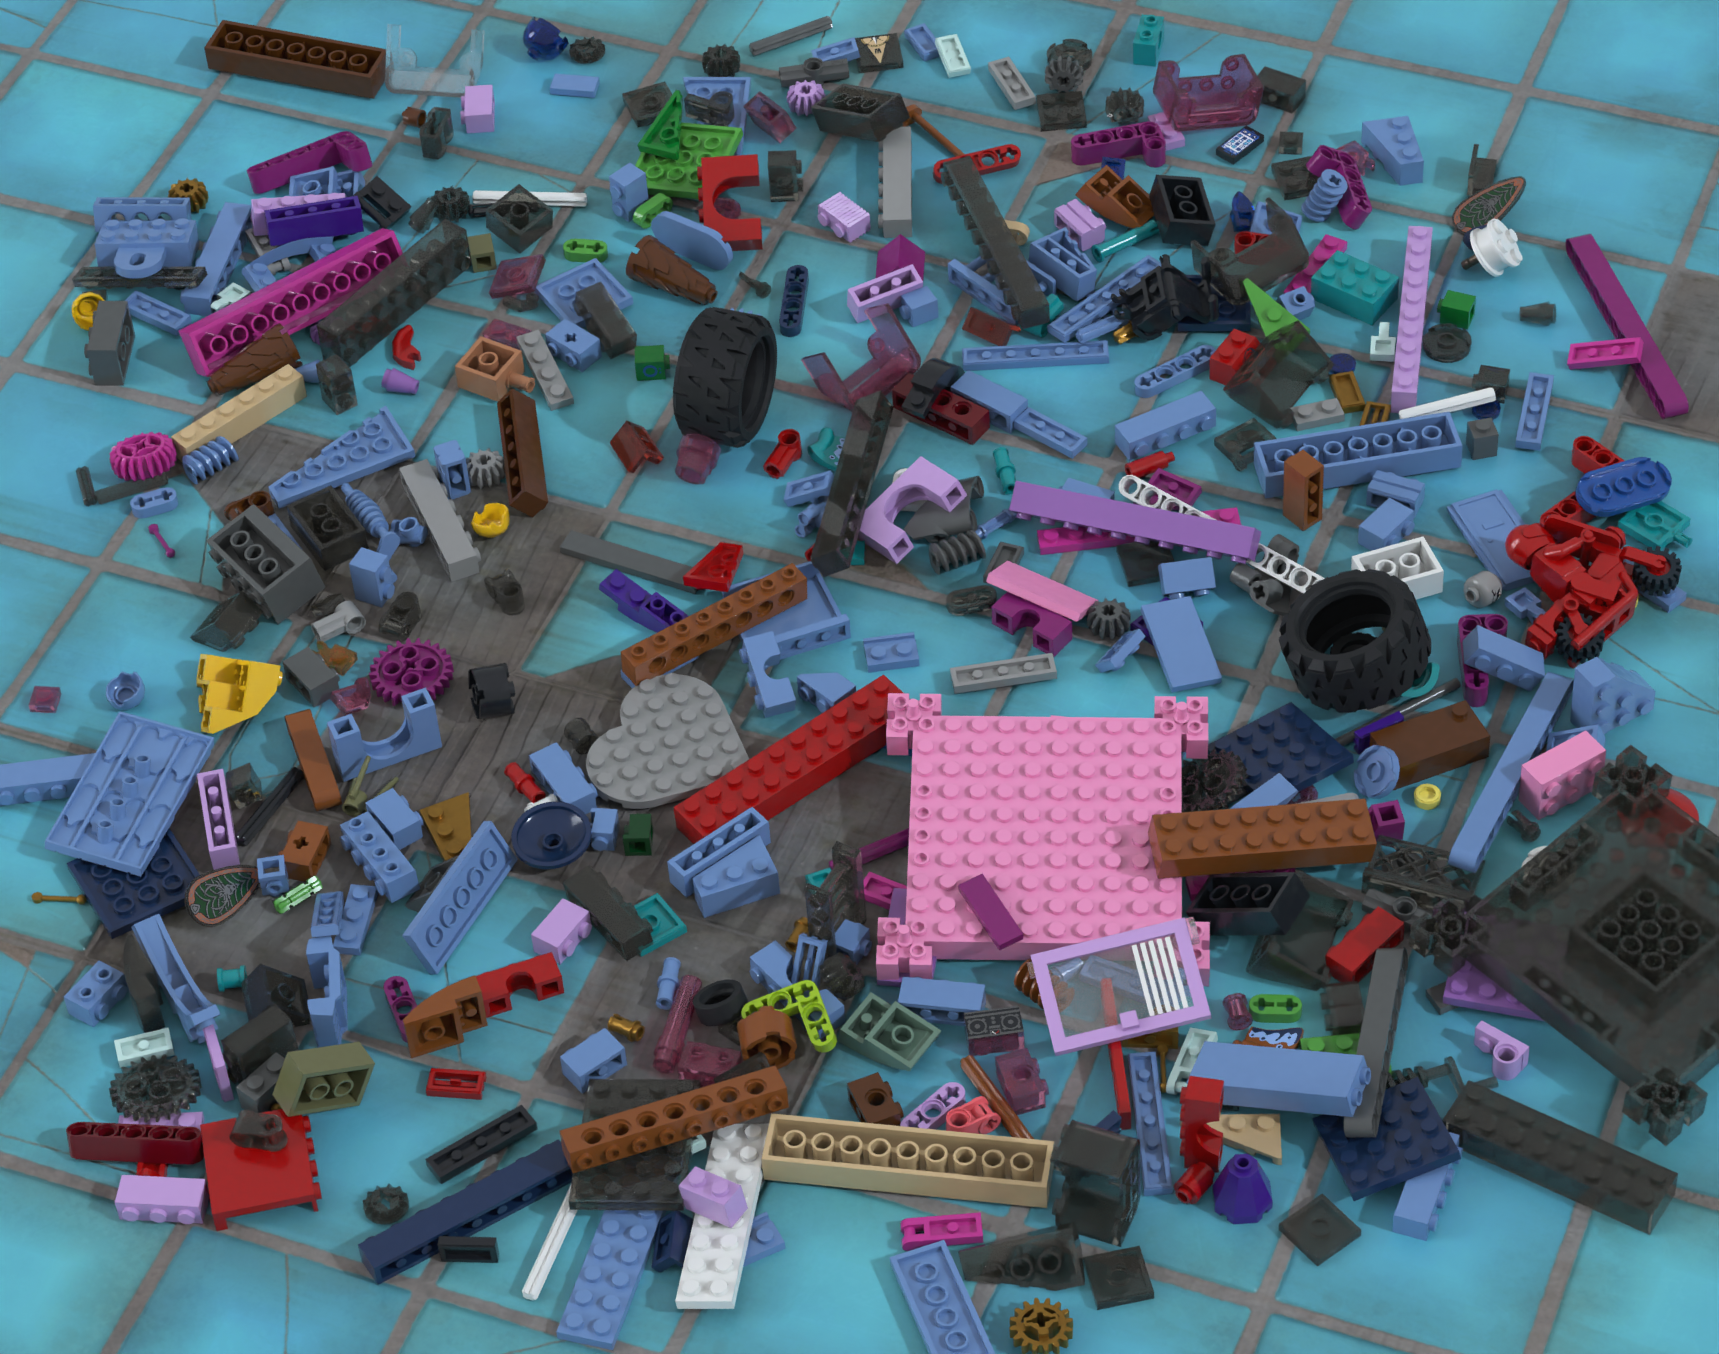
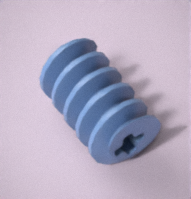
[1301,169,1348,222]
[182,436,239,484]

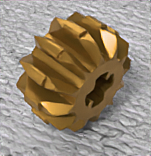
[168,177,209,213]

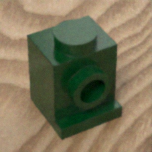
[623,813,653,856]

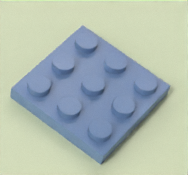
[535,258,633,328]

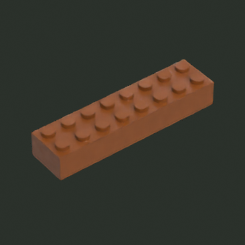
[1148,799,1377,879]

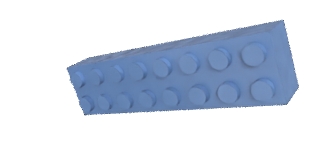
[1254,411,1463,499]

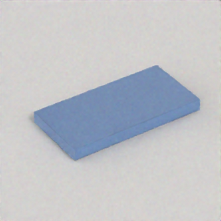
[1141,596,1222,693]

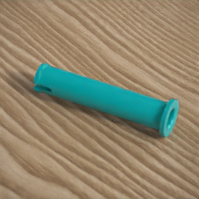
[1091,219,1159,263]

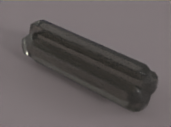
[76,466,97,507]

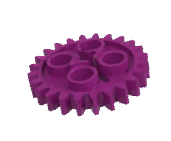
[369,638,454,706]

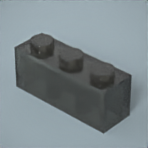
[573,281,637,359]

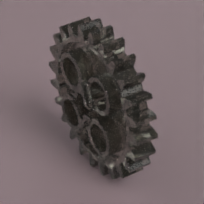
[1182,749,1248,812]
[109,1054,202,1123]

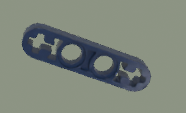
[779,265,809,337]

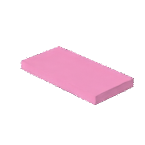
[986,561,1098,622]

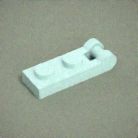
[1166,1027,1218,1095]

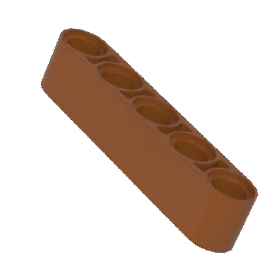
[284,709,342,812]

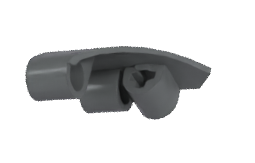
[903,476,984,544]
[1230,534,1299,616]

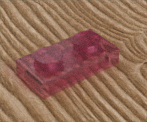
[482,319,532,350]

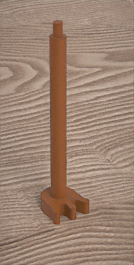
[899,104,972,168]

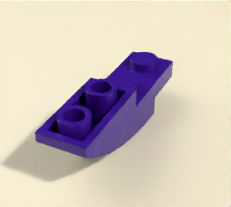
[599,569,688,633]

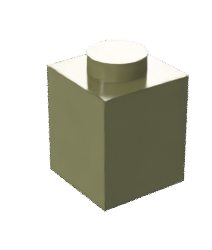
[467,233,497,273]

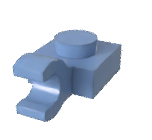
[1505,587,1546,625]

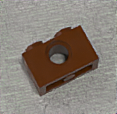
[847,1072,904,1126]

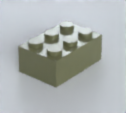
[272,1042,375,1117]

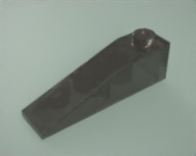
[958,1222,1085,1291]

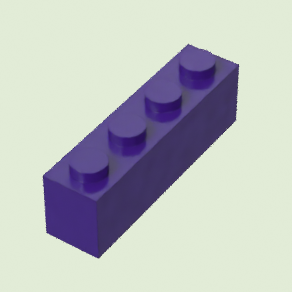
[264,196,364,246]

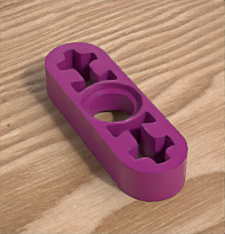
[383,976,417,1043]

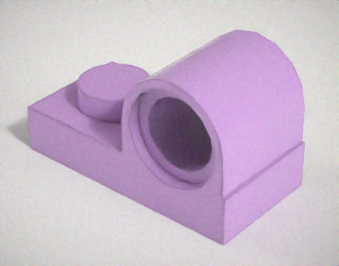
[1474,1020,1530,1081]

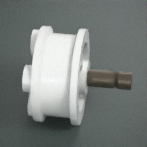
[1461,219,1523,277]

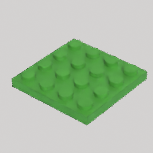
[635,123,743,199]

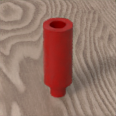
[1125,451,1175,478]

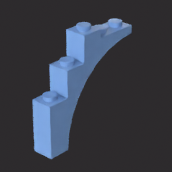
[131,914,220,1044]

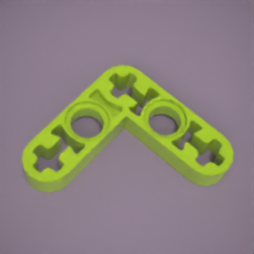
[741,980,837,1053]

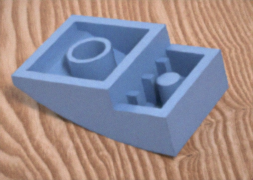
[289,166,365,212]

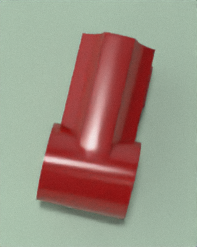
[763,429,802,479]

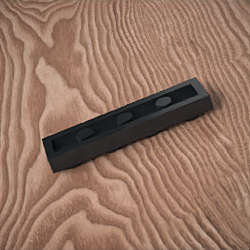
[425,1105,538,1184]

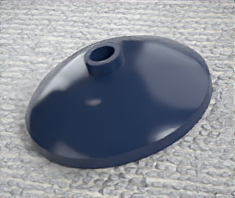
[511,802,592,869]

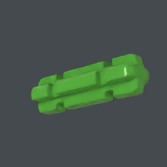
[273,876,323,914]

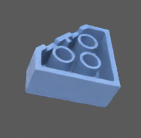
[1570,657,1656,735]

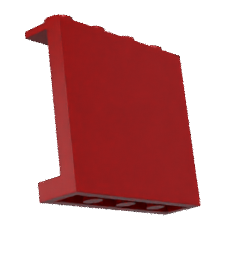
[200,1109,322,1231]

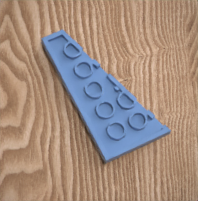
[683,77,751,156]
[268,405,415,509]

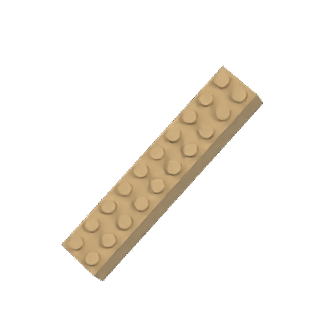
[761,1113,1055,1208]

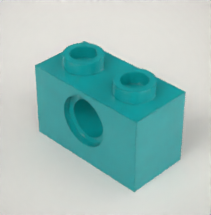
[1133,14,1164,67]

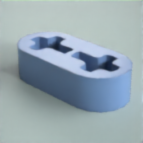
[130,487,178,519]

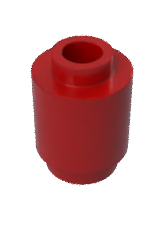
[1174,1162,1215,1204]

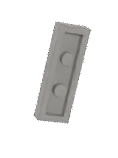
[988,57,1036,110]

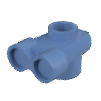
[795,502,835,538]
[388,517,428,547]

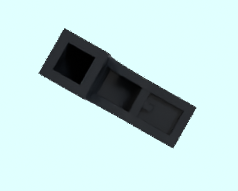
[902,358,965,419]

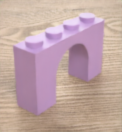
[850,456,967,564]

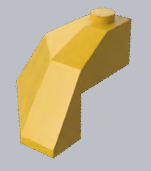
[196,654,282,734]

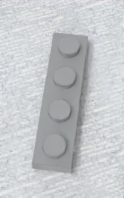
[516,329,574,411]
[950,653,1057,694]

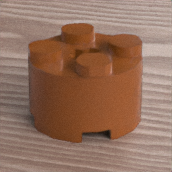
[737,1006,797,1071]

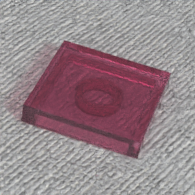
[489,254,546,299]

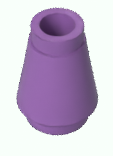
[382,368,420,394]

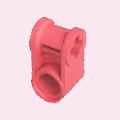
[946,1096,1001,1134]

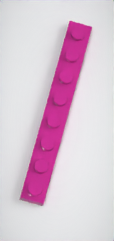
[1037,507,1241,555]

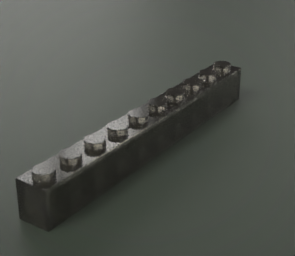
[941,156,1050,329]
[810,390,893,577]

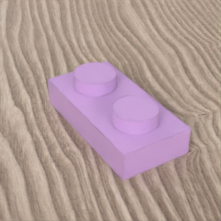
[1147,111,1185,151]

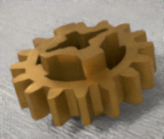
[1009,1298,1073,1354]

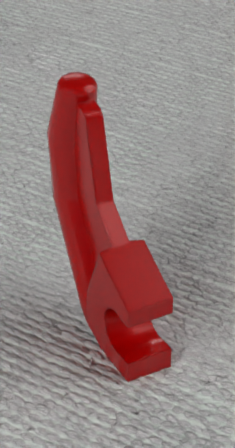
[392,325,421,370]

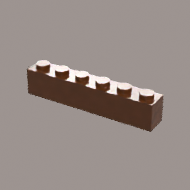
[497,388,548,518]

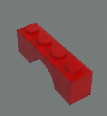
[1180,1076,1224,1173]

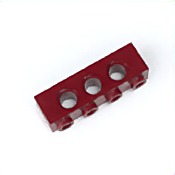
[892,373,990,445]

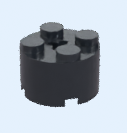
[468,663,515,719]

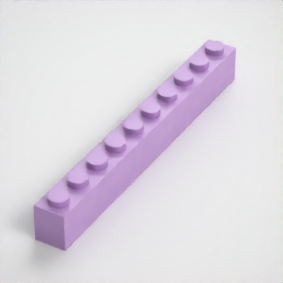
[1391,226,1433,413]

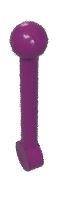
[148,524,175,558]

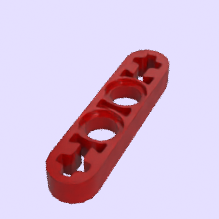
[933,144,1021,184]

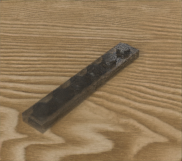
[72,267,208,289]

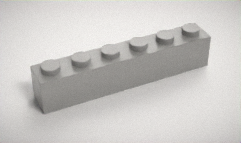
[878,126,912,238]
[399,459,481,582]

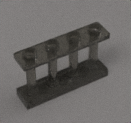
[805,841,867,966]

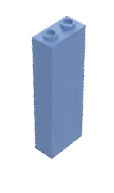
[1187,1041,1371,1117]

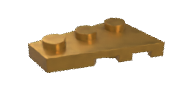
[419,792,472,862]

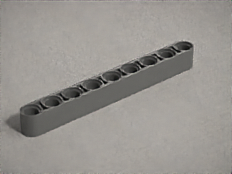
[1344,947,1408,1138]

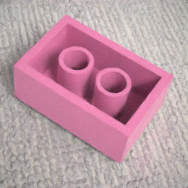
[1519,731,1606,820]

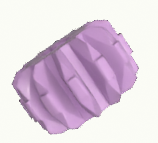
[787,79,826,117]

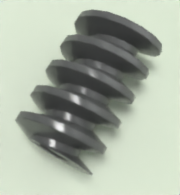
[929,530,986,575]

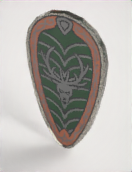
[1452,176,1526,235]
[184,865,260,928]

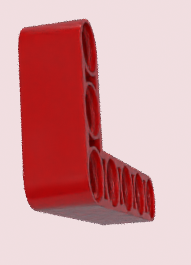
[1540,436,1625,527]

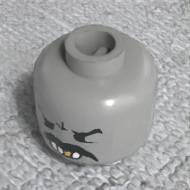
[1464,571,1502,608]

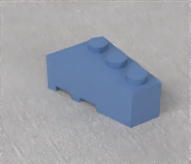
[1361,116,1424,186]
[1028,227,1097,301]
[692,835,780,918]

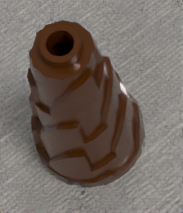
[626,235,718,305]
[206,323,303,395]

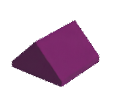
[876,234,925,281]

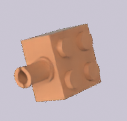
[455,336,535,402]

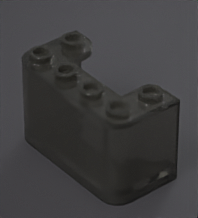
[1050,1120,1141,1247]

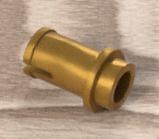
[785,917,815,953]
[608,1014,645,1042]

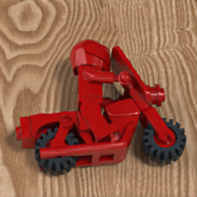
[1505,514,1682,669]

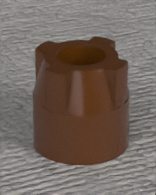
[402,107,427,128]

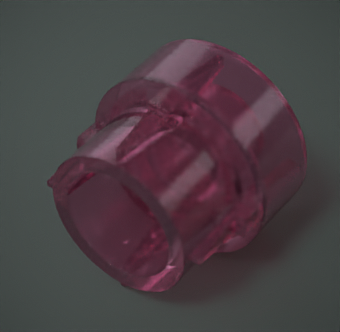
[675,433,721,484]

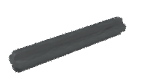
[749,16,833,56]

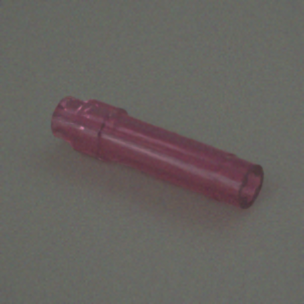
[653,975,702,1074]

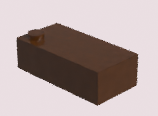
[1369,700,1490,791]

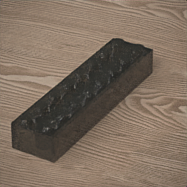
[317,219,472,372]
[1442,1080,1678,1235]

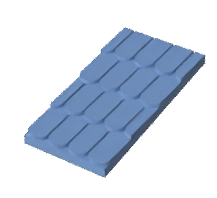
[45,711,214,877]

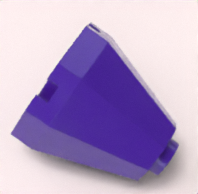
[1212,1154,1273,1224]

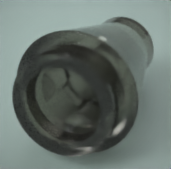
[408,197,440,234]
[1520,301,1556,326]

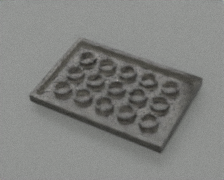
[569,1079,701,1211]

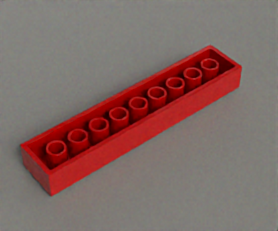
[673,675,903,844]

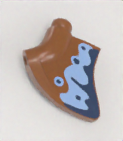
[1232,1026,1304,1049]

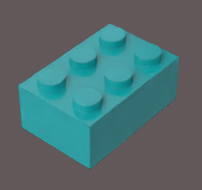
[1311,250,1399,326]

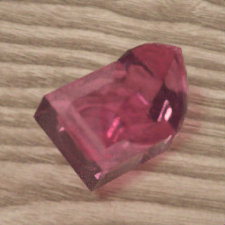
[330,677,371,716]

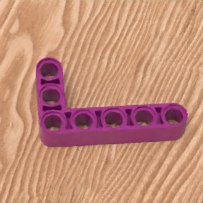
[247,131,373,194]

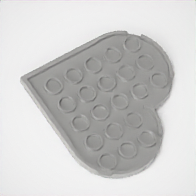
[586,673,749,809]

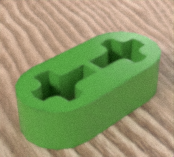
[633,193,673,229]
[563,239,608,263]
[1249,994,1302,1023]

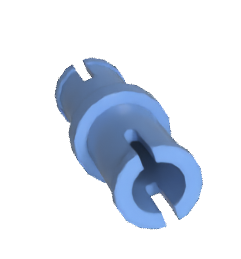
[656,957,681,1010]

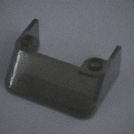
[1191,197,1309,305]

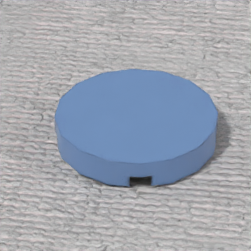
[1354,745,1400,799]

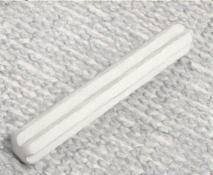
[1399,387,1496,419]

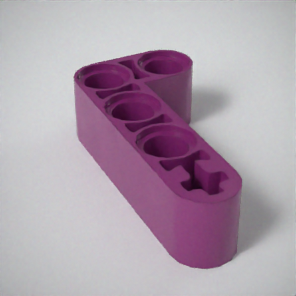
[1071,121,1166,168]
[1306,145,1372,229]
[1457,614,1508,707]

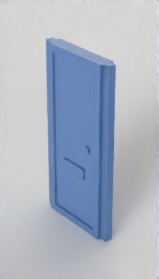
[1446,489,1535,591]

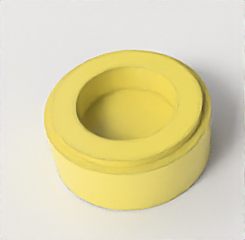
[1414,784,1441,810]

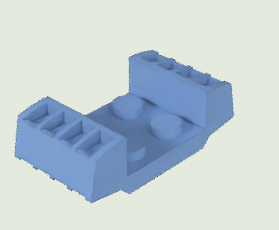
[306,935,348,1048]

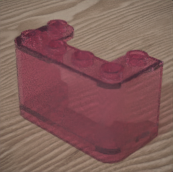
[1153,54,1264,131]

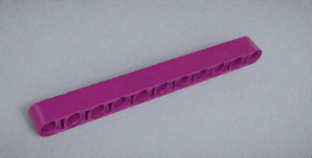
[1565,234,1689,419]

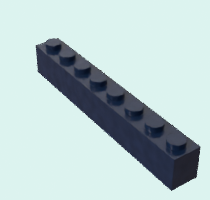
[358,1139,578,1285]

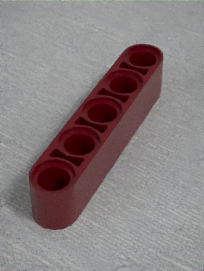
[66,1122,204,1165]

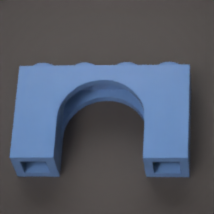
[327,688,442,782]

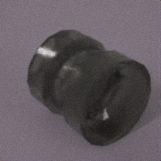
[564,718,599,754]

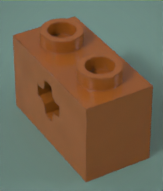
[278,821,331,882]

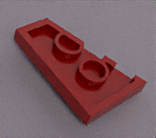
[683,542,744,592]

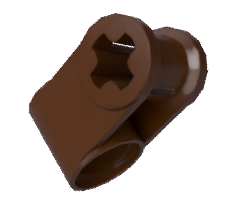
[224,491,275,521]

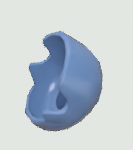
[106,671,145,710]

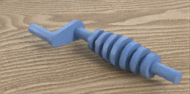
[341,483,400,583]

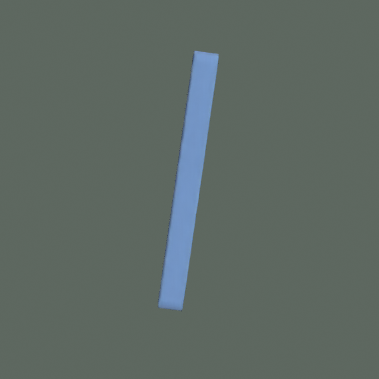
[1448,672,1574,873]

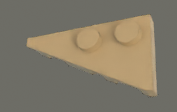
[1180,1114,1282,1165]

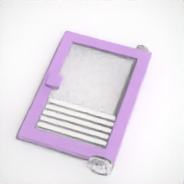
[1027,917,1212,1056]

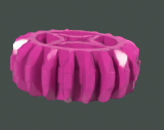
[110,432,177,482]

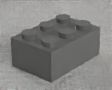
[84,301,135,386]

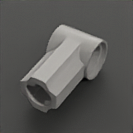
[311,601,366,643]

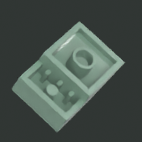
[837,992,941,1071]

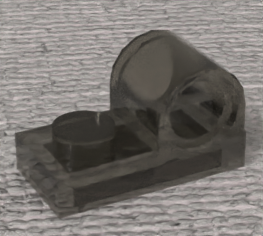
[684,91,735,127]

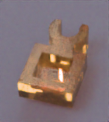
[312,641,358,676]

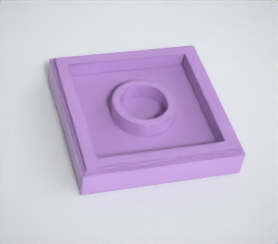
[203,1025,234,1102]

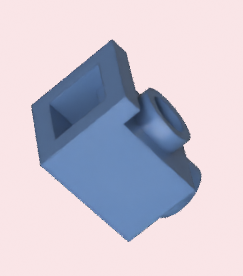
[590,808,620,851]
[257,855,290,897]

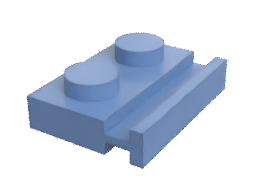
[863,632,920,673]
[743,1212,785,1267]

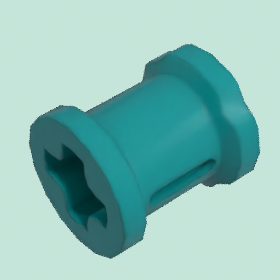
[217,965,248,992]

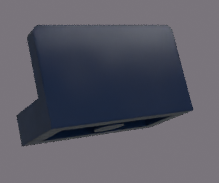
[652,1209,694,1273]

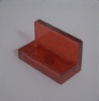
[962,307,1021,346]
[610,420,664,473]

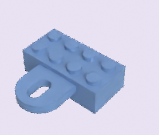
[95,218,199,278]

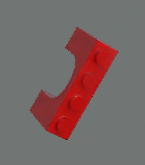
[697,154,763,251]

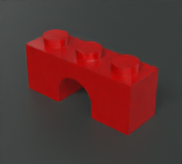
[476,952,564,1018]

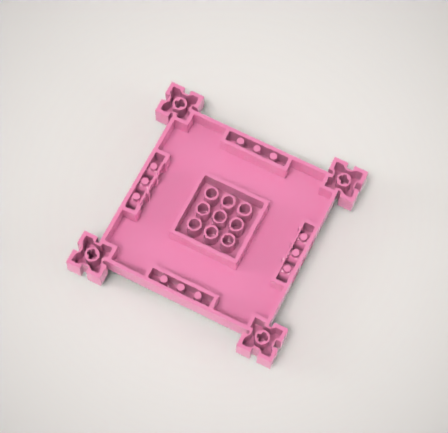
[876,693,1210,987]

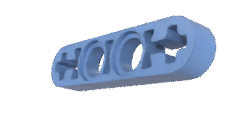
[1135,345,1216,398]

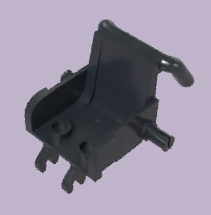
[1111,254,1219,341]

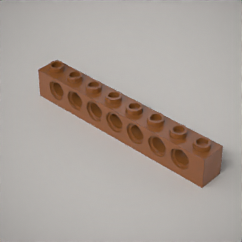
[621,563,807,686]
[560,1065,789,1173]

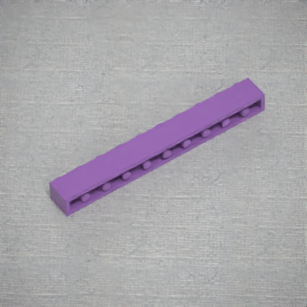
[1009,481,1261,564]

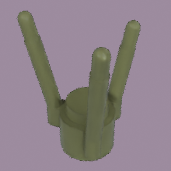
[342,755,399,817]

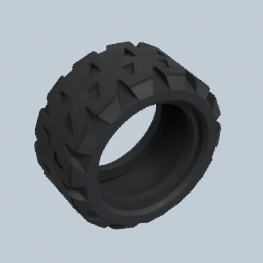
[673,307,777,448]
[1279,569,1431,713]

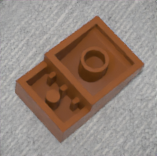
[1075,165,1154,228]
[403,975,488,1058]

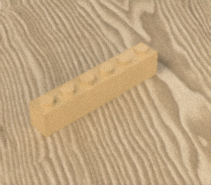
[171,364,307,462]

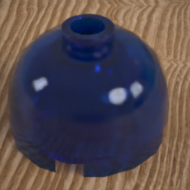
[523,17,569,60]

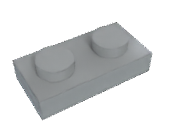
[1290,398,1345,431]

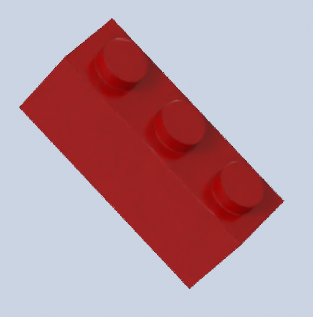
[1325,906,1404,989]

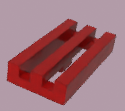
[426,1068,487,1100]

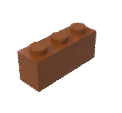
[1283,450,1324,531]

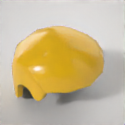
[72,292,105,331]
[471,503,510,538]

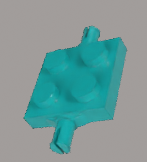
[1618,501,1692,551]

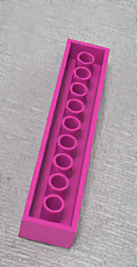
[179,228,411,377]

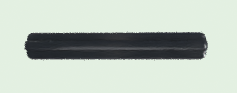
[235,767,304,846]

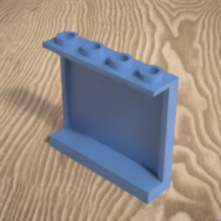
[722,559,851,660]

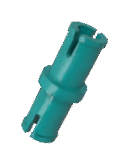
[993,447,1016,495]

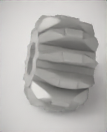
[466,448,505,489]

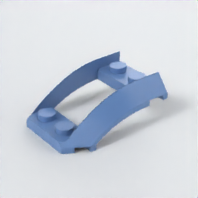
[242,236,337,292]

